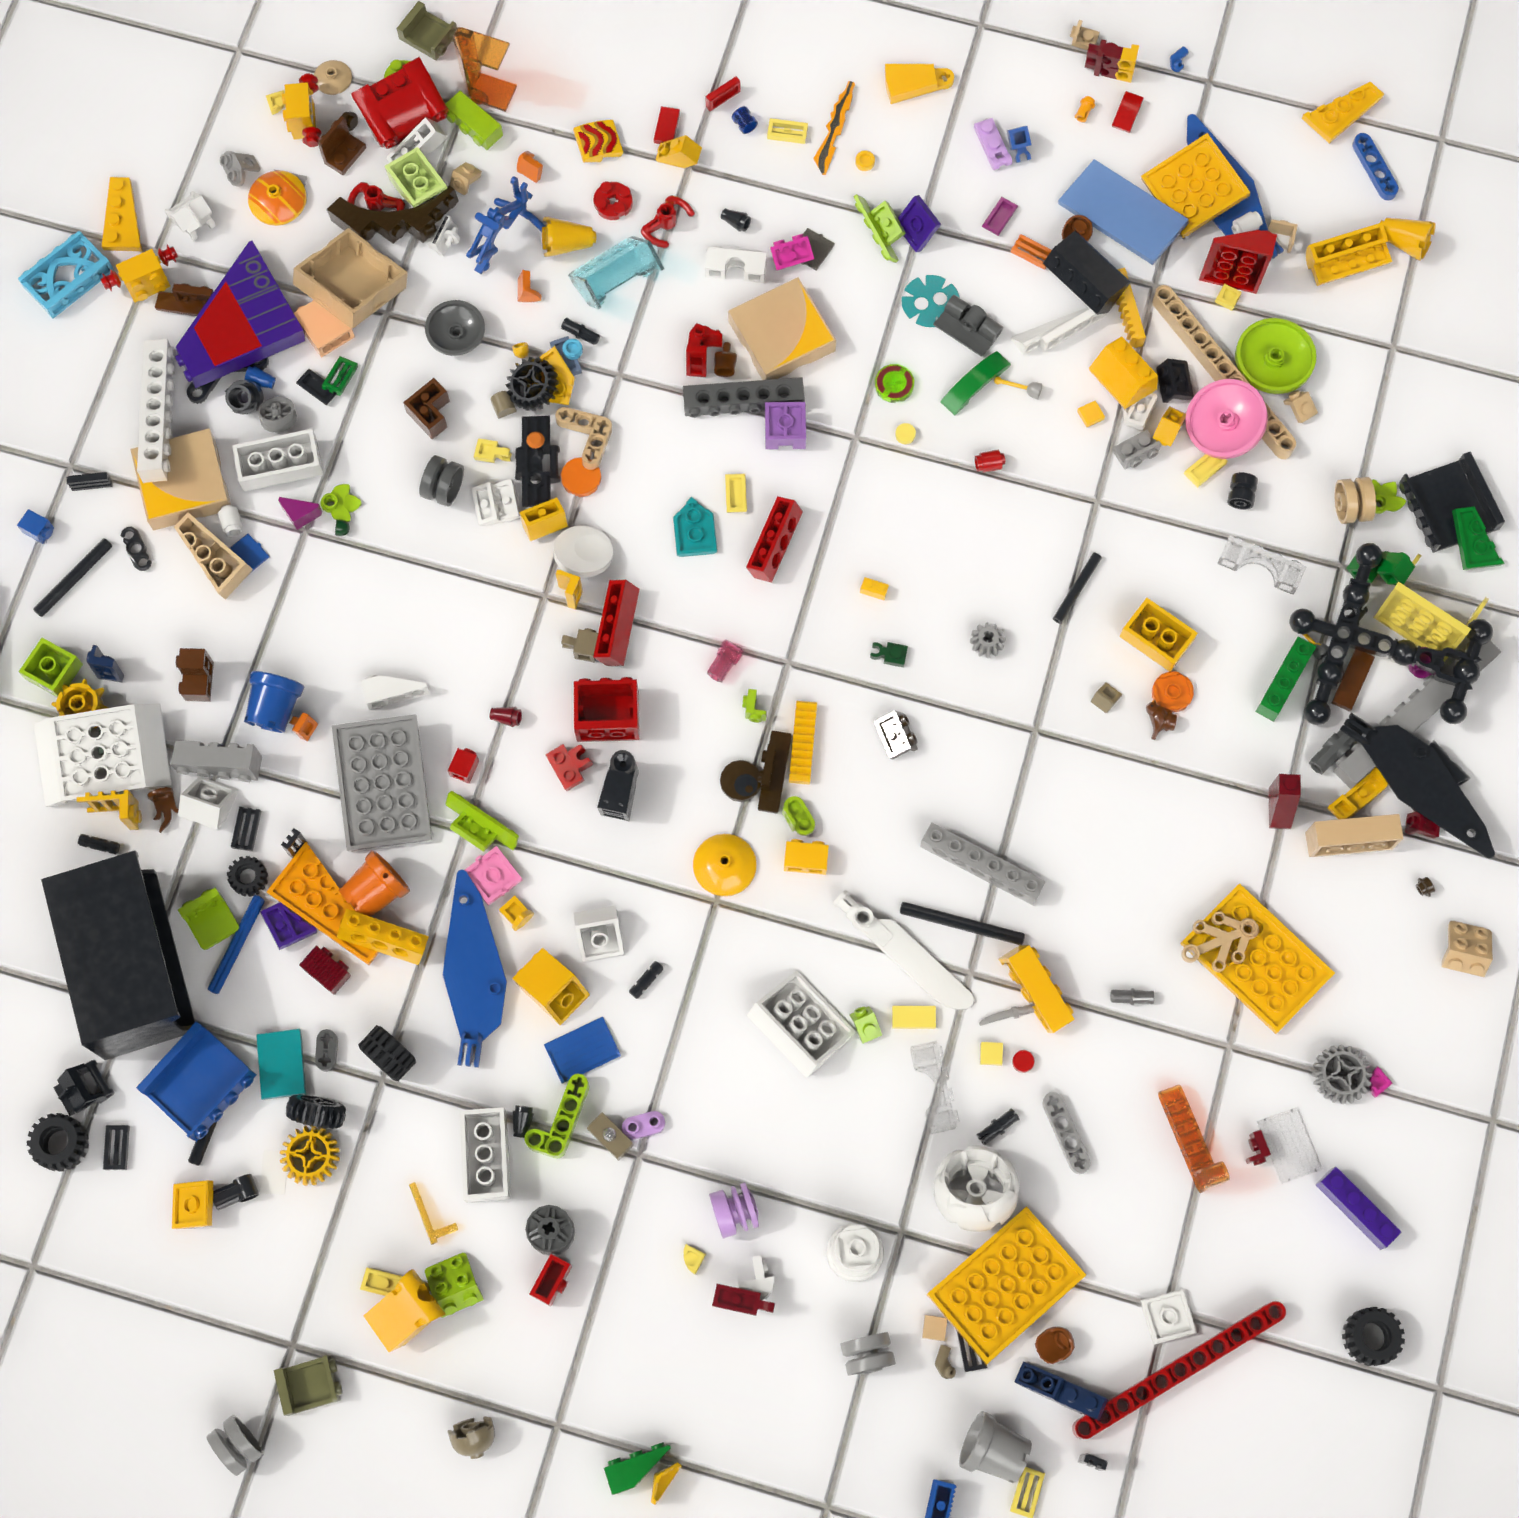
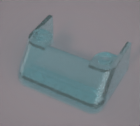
[568,236,664,309]

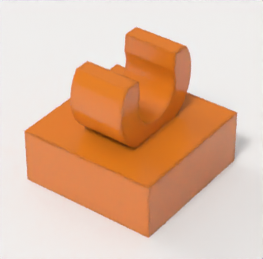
[289,712,318,742]

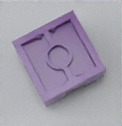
[765,402,806,449]

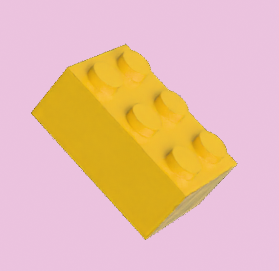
[1119,598,1198,672]

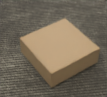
[922,1315,947,1341]

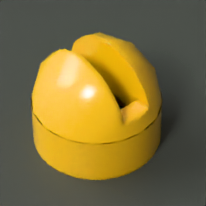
[512,342,529,358]

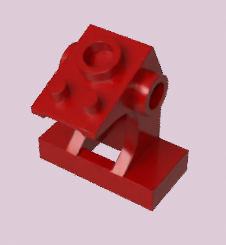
[686,323,722,377]

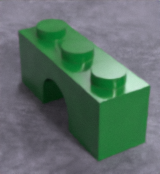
[1346,551,1415,585]

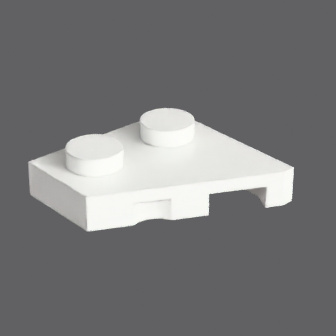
[1122,393,1158,431]

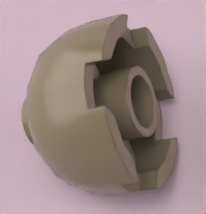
[447,1416,495,1459]

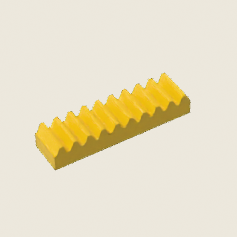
[1116,268,1146,348]
[789,701,817,785]

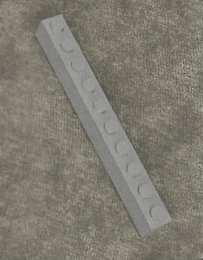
[1333,641,1501,789]

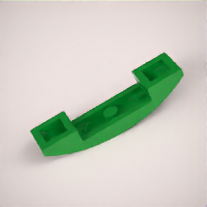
[940,351,1011,416]

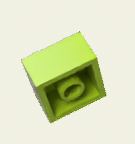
[18,638,83,697]

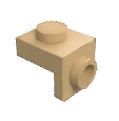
[450,162,482,195]
[1283,390,1318,423]

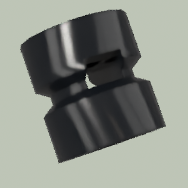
[1227,472,1258,510]

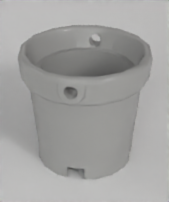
[959,1411,1032,1483]

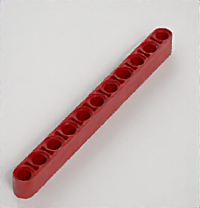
[1072,1301,1286,1439]

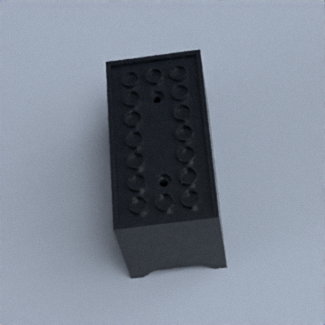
[41,850,195,1060]

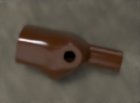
[714,342,737,377]

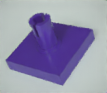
[898,195,941,252]

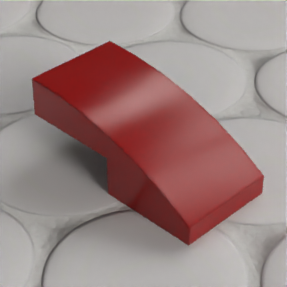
[1112,91,1144,133]

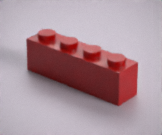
[593,580,640,666]

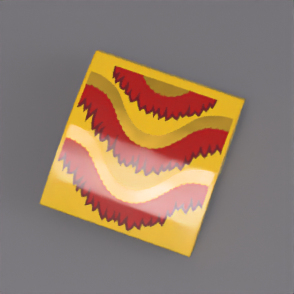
[573,120,623,163]

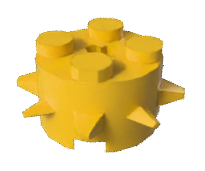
[51,679,109,729]

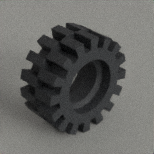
[227,856,268,897]

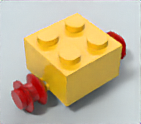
[282,73,322,147]
[100,244,178,303]

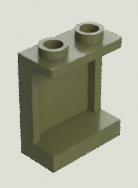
[397,1,458,61]
[273,1355,343,1416]

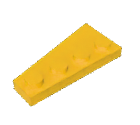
[1302,82,1384,144]
[102,177,142,251]

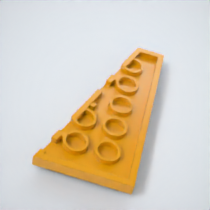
[267,842,379,966]

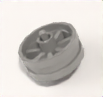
[258,397,297,432]

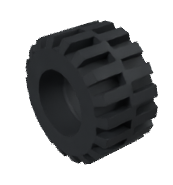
[358,1025,416,1082]
[27,1113,89,1172]
[1342,1307,1405,1366]

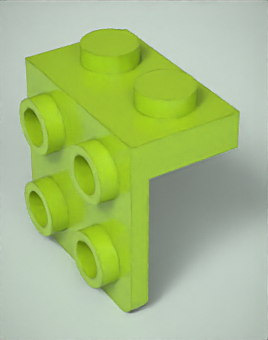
[178,887,239,950]
[425,1253,484,1318]

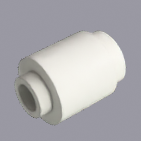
[1232,211,1263,234]
[218,505,243,537]

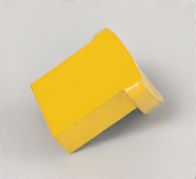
[499,895,534,931]

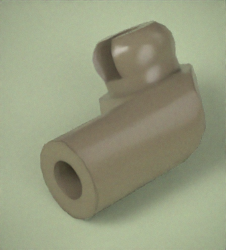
[935,1345,956,1379]

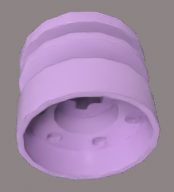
[709,1182,759,1239]

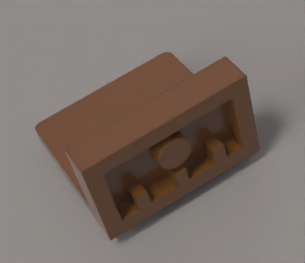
[318,116,366,175]

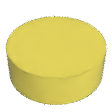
[895,423,916,445]

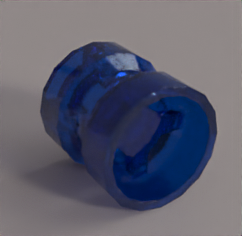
[732,106,758,134]

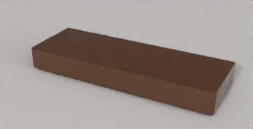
[1331,649,1375,712]

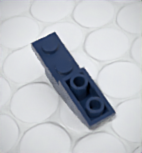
[1014,1361,1108,1421]

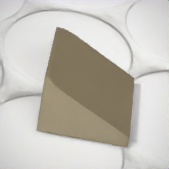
[1091,682,1122,713]

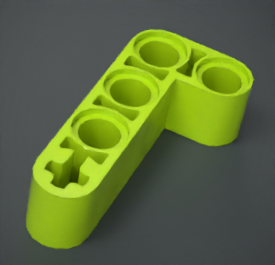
[524,1074,589,1159]

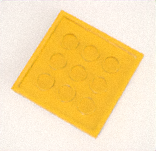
[1141,133,1250,238]

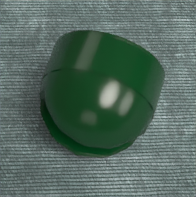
[335,519,350,536]

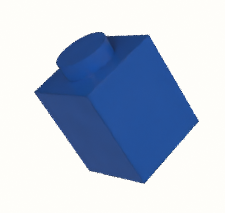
[17,509,54,544]

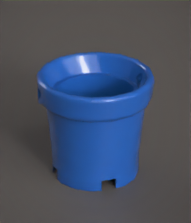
[244,671,304,733]

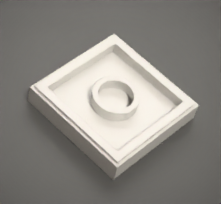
[1140,1289,1197,1345]

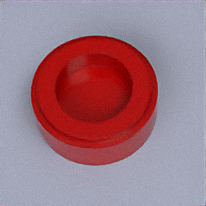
[1012,1050,1035,1073]

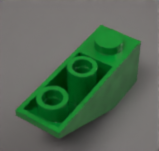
[604,1442,671,1495]

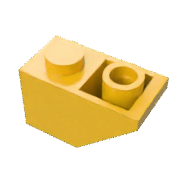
[655,135,702,168]

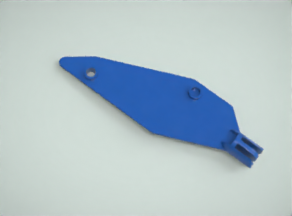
[1187,114,1284,261]
[442,870,507,1068]

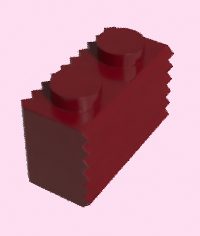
[299,946,351,995]

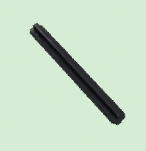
[900,902,1025,945]

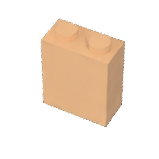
[294,300,355,358]

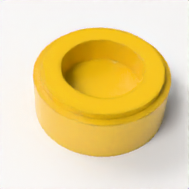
[855,151,875,171]

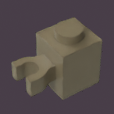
[561,628,598,663]

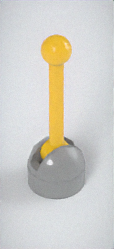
[994,376,1042,399]

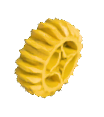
[280,1126,340,1186]

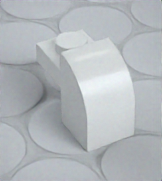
[738,1255,774,1301]

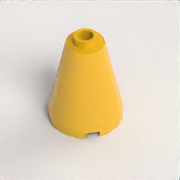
[542,217,596,257]
[1380,218,1436,261]

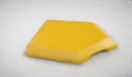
[532,346,575,405]

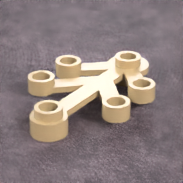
[1181,912,1259,973]

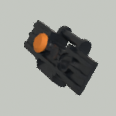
[515,416,560,507]

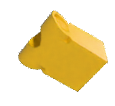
[363,1269,446,1352]

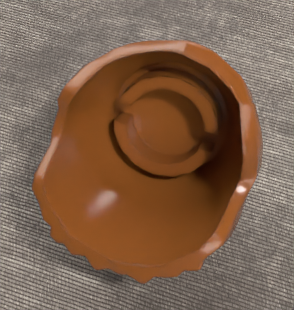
[1061,215,1093,242]
[1035,1327,1075,1364]

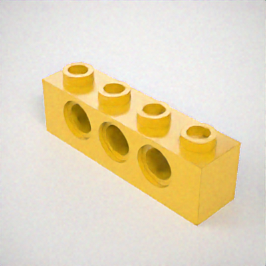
[336,909,429,965]

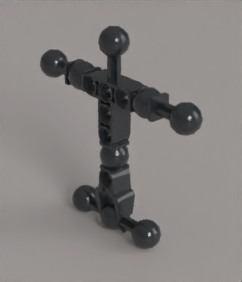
[1289,543,1493,725]

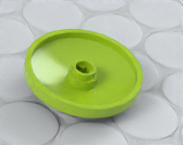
[1235,318,1316,394]

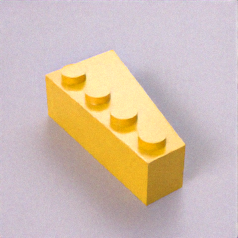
[998,945,1075,1033]

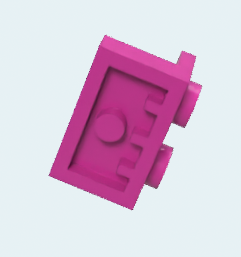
[770,234,814,271]

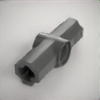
[1309,730,1356,775]

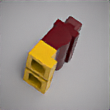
[1084,39,1139,83]

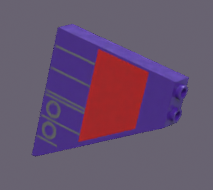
[175,241,305,388]

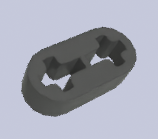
[315,1029,338,1072]

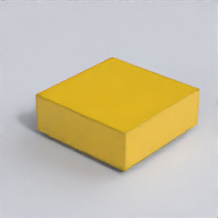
[1077,400,1105,428]

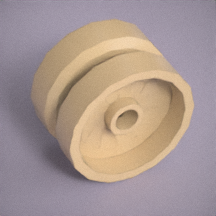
[1334,477,1376,524]

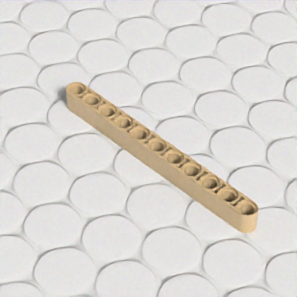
[1152,285,1296,459]

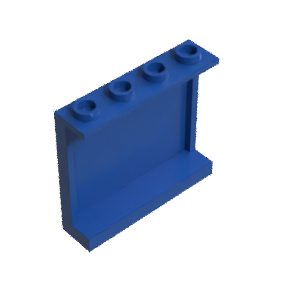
[136,1021,257,1142]

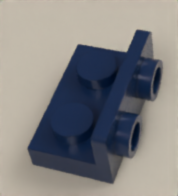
[87,645,124,683]

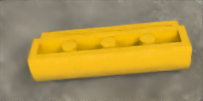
[1306,222,1392,286]

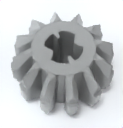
[970,622,1006,658]

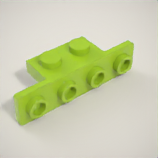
[853,194,906,263]
[446,791,519,852]

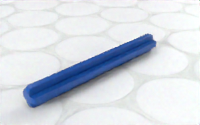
[208,895,265,994]

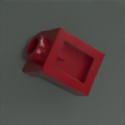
[1405,811,1440,838]
[1246,1130,1271,1166]

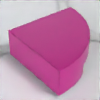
[1369,1067,1393,1098]

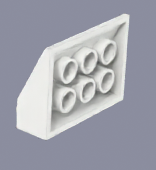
[747,971,856,1078]

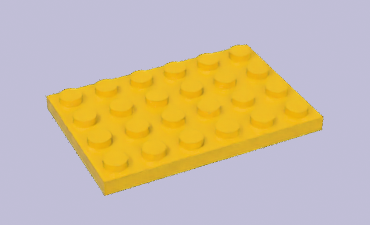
[1180,883,1335,1034]
[926,1206,1086,1365]

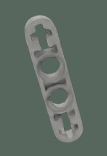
[1042,1092,1090,1174]

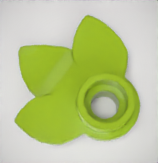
[1372,479,1406,514]
[320,484,362,522]

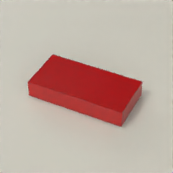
[705,76,740,111]
[654,106,680,144]

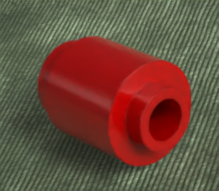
[975,449,1005,473]

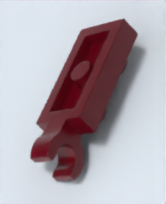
[712,1284,775,1316]

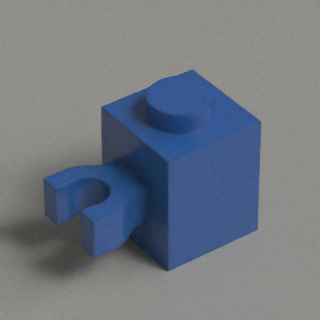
[1006,126,1031,163]

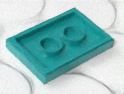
[256,1029,306,1100]

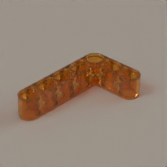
[1158,1084,1230,1193]

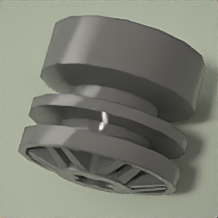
[525,1205,575,1256]

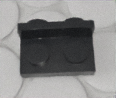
[1156,358,1194,403]

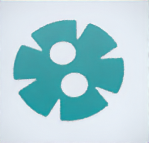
[901,275,960,327]

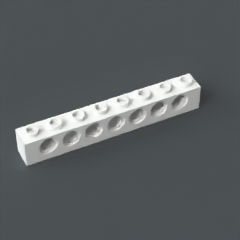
[137,339,175,483]

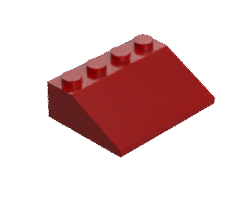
[1199,230,1277,294]

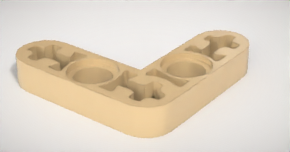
[555,407,612,470]

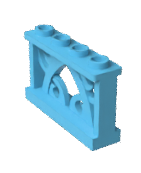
[18,231,114,319]

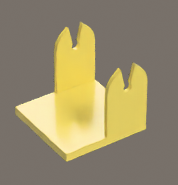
[1373,553,1489,662]

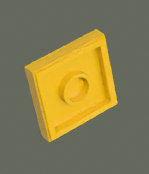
[172,1180,213,1229]

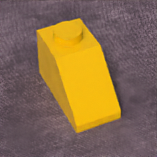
[1153,406,1186,447]

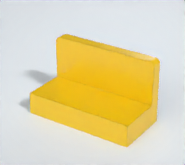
[556,569,583,610]

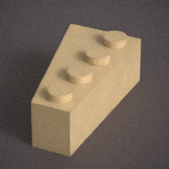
[174,512,253,600]

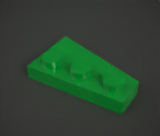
[1452,507,1505,570]

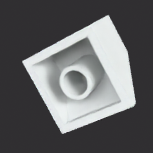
[178,776,238,829]
[573,905,624,962]

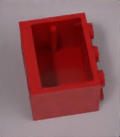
[574,677,640,742]

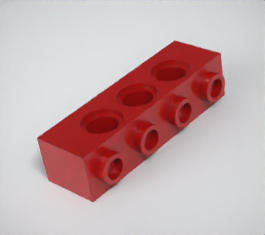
[746,496,803,583]

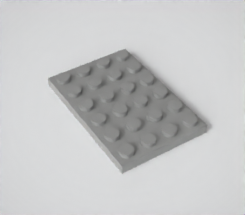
[332,714,432,851]

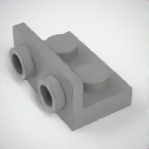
[1112,429,1162,470]

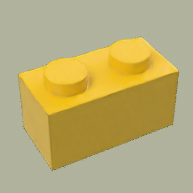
[860,577,889,600]

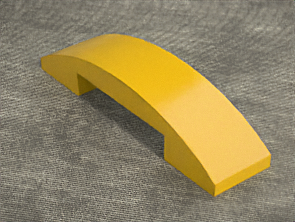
[1327,767,1389,819]

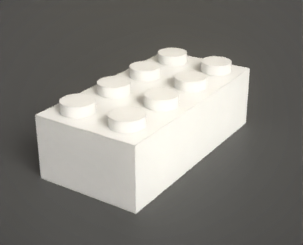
[232,429,324,491]
[460,1107,511,1203]

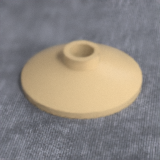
[314,60,352,95]

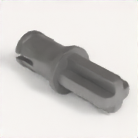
[1110,988,1154,1006]

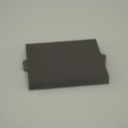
[801,228,835,271]

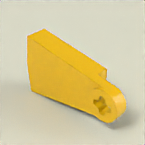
[885,64,954,104]

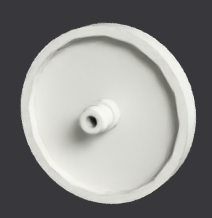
[553,526,613,577]

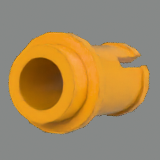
[1075,96,1095,122]

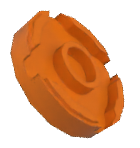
[561,457,601,497]
[1152,671,1194,712]

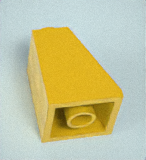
[512,948,590,1025]

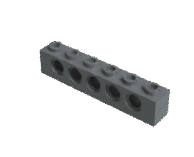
[683,377,805,418]

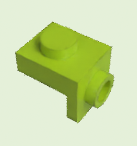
[742,689,767,723]
[850,1006,882,1044]

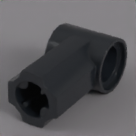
[213,1174,259,1210]

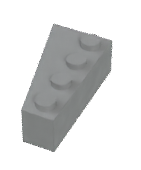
[171,740,262,782]

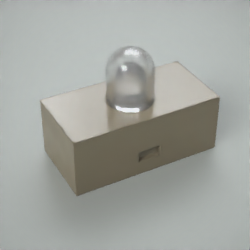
[587,1112,634,1161]

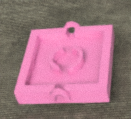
[465,846,523,906]

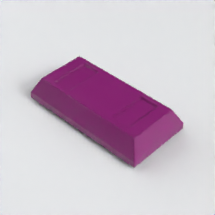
[982,197,1018,236]

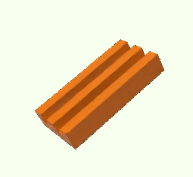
[1011,234,1052,270]

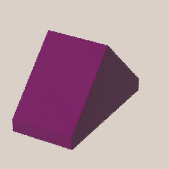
[278,497,322,530]

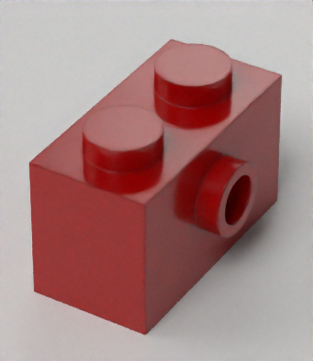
[529,1254,572,1307]

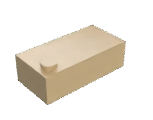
[1305,814,1404,857]

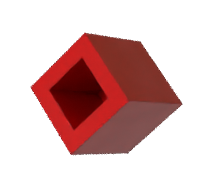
[448,748,479,784]

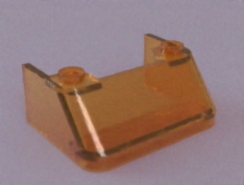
[453,27,517,112]

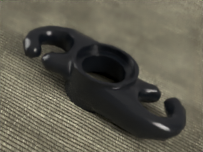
[120,526,152,571]

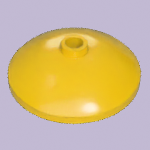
[693,834,756,896]

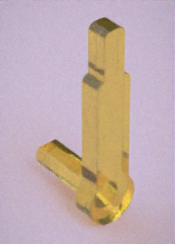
[409,1182,458,1245]

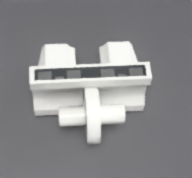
[425,215,460,256]

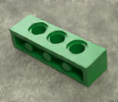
[1255,636,1316,722]

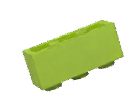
[446,91,503,150]

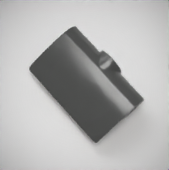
[933,295,1003,357]

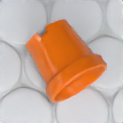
[339,850,410,917]

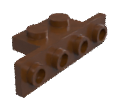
[155,283,214,316]

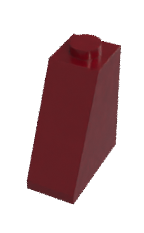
[1269,774,1301,829]

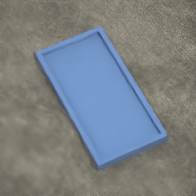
[1058,159,1189,265]

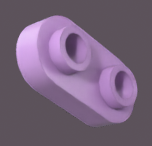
[622,1111,665,1140]

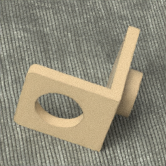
[1268,219,1297,253]

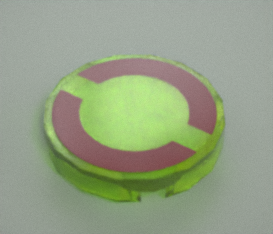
[875,364,914,403]

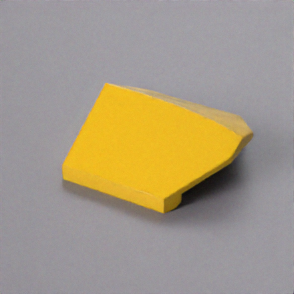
[651,1462,682,1505]

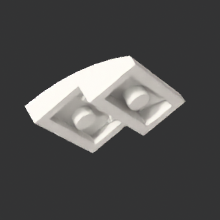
[471,479,521,526]

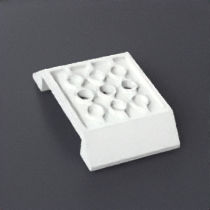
[34,703,172,807]

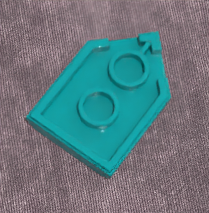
[673,497,717,557]

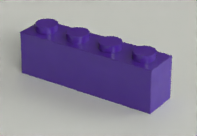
[1316,1167,1401,1250]

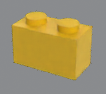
[519,497,568,541]
[784,839,829,875]

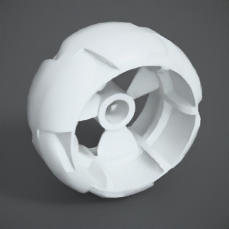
[934,1146,1019,1232]

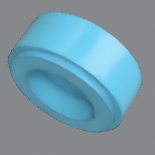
[562,339,583,360]

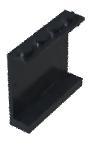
[1399,451,1505,553]

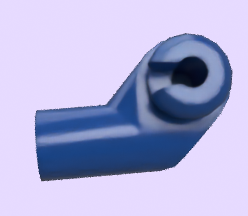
[1170,46,1189,72]

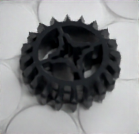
[505,357,560,411]
[286,1094,346,1129]

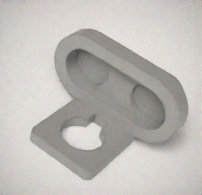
[220,151,261,187]

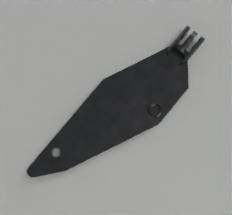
[1340,713,1495,859]

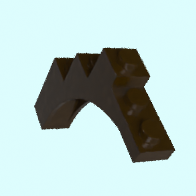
[326,185,459,244]

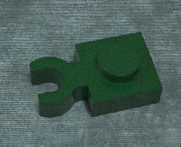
[870,642,908,668]

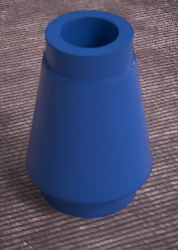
[244,366,276,389]

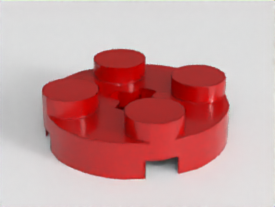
[593,181,633,220]

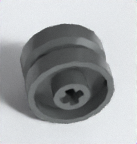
[419,455,464,507]

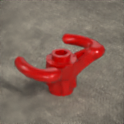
[347,182,405,211]
[641,195,695,248]

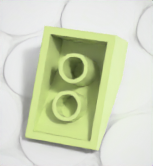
[384,147,447,207]

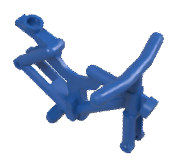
[466,176,546,274]

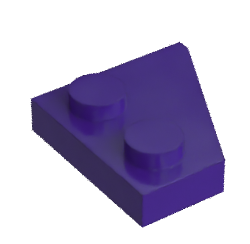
[260,902,317,950]

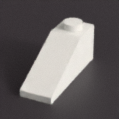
[386,117,448,162]
[361,675,430,710]

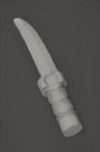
[979,1004,1035,1026]

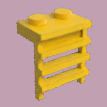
[77,790,142,830]

